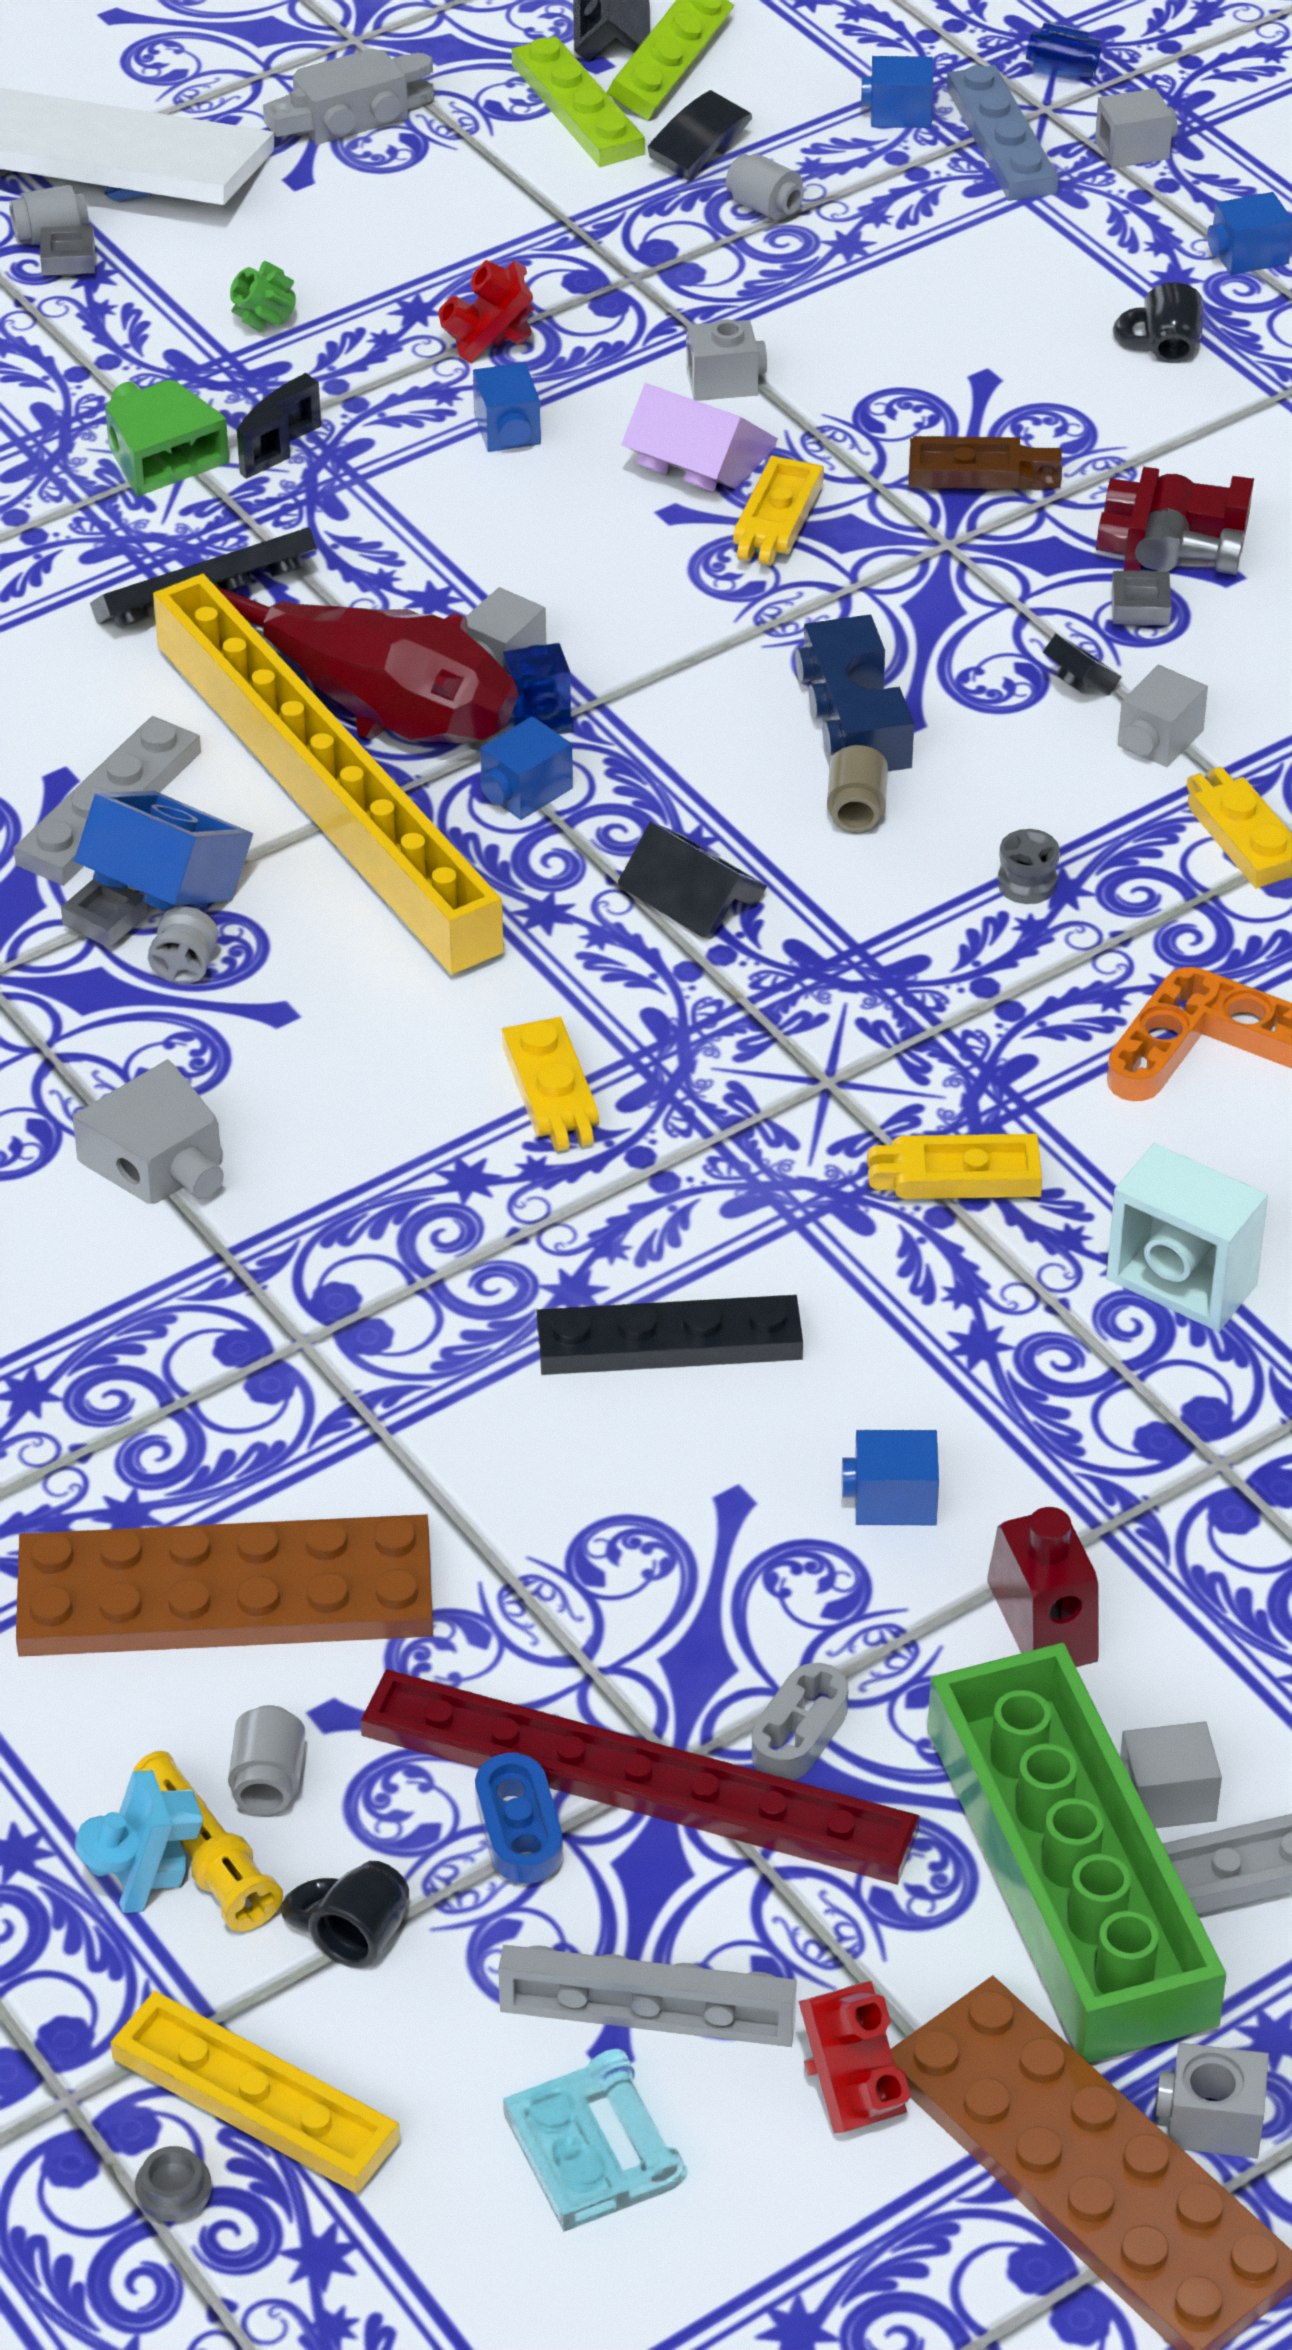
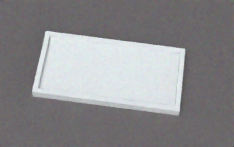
[0,88,274,205]

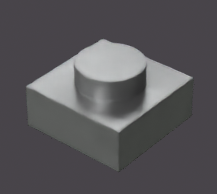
[40,225,95,277]
[1111,571,1171,626]
[61,879,148,948]

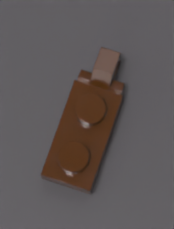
[909,436,1062,490]

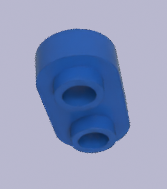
[475,1753,563,1883]

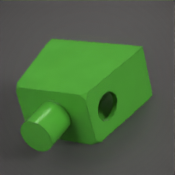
[105,380,229,497]

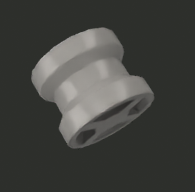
[147,907,219,984]

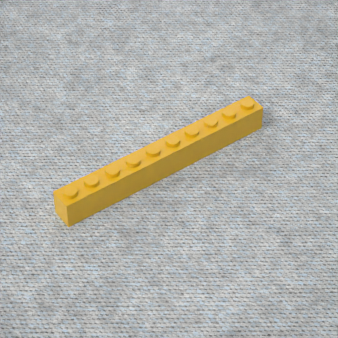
[153,573,504,975]

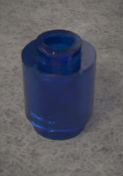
[1026,22,1102,82]

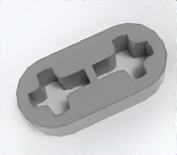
[751,1663,849,1781]

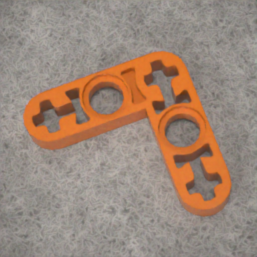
[1107,967,1292,1101]

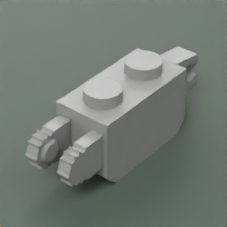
[263,48,434,145]

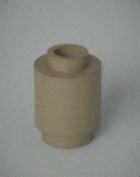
[827,745,888,832]

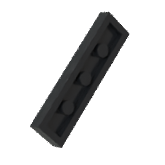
[90,527,317,628]
[537,1294,803,1375]

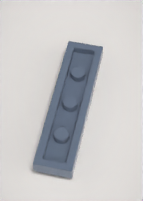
[947,65,1058,201]

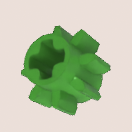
[230,260,296,332]

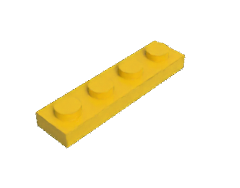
[110,1990,400,2194]

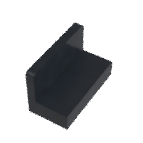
[573,0,651,62]
[618,821,767,939]

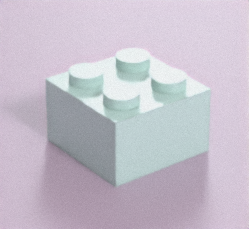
[1106,1143,1268,1332]

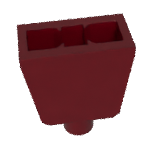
[987,1507,1099,1667]

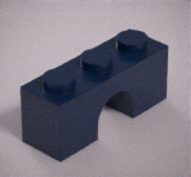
[795,614,914,772]

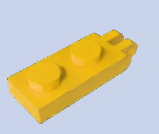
[733,456,824,566]
[1187,767,1292,889]
[501,1017,599,1152]
[867,1134,1042,1199]

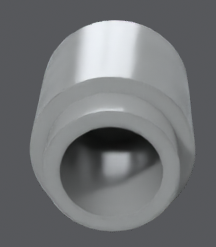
[726,154,804,221]
[9,185,89,245]
[228,1705,305,1815]

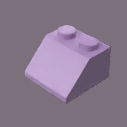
[621,383,778,492]

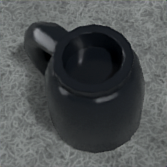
[1113,282,1203,363]
[281,1860,409,1968]

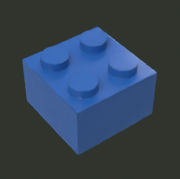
[74,790,254,910]

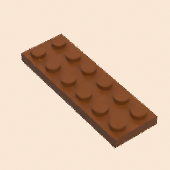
[16,1514,433,1657]
[890,1975,1292,2350]

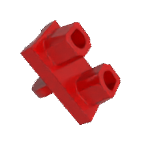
[438,260,534,363]
[798,1981,911,2134]

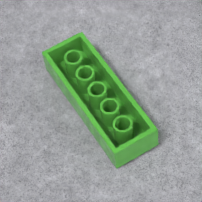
[927,1642,1227,2063]

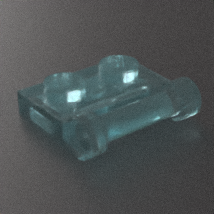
[503,2049,688,2232]

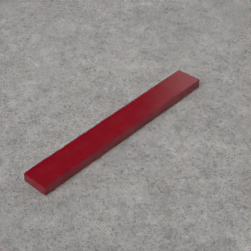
[360,1669,920,1885]

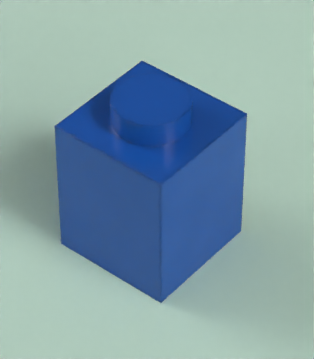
[861,56,933,128]
[1207,192,1292,275]
[473,362,541,452]
[480,716,573,820]
[841,1430,939,1526]

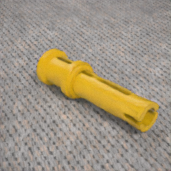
[133,1751,283,1932]

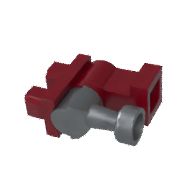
[1096,466,1255,575]

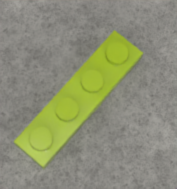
[606,0,735,121]
[512,36,645,168]

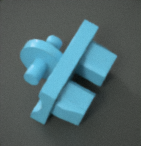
[75,1770,203,1913]

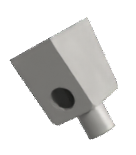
[72,1059,224,1203]

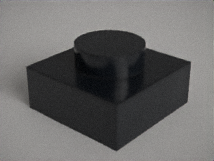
[1043,633,1122,695]

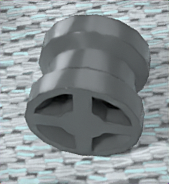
[997,829,1060,904]

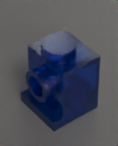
[503,643,574,735]

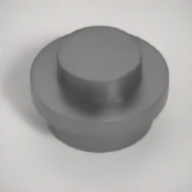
[135,2146,212,2221]

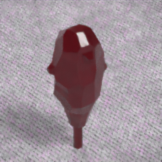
[215,585,519,744]

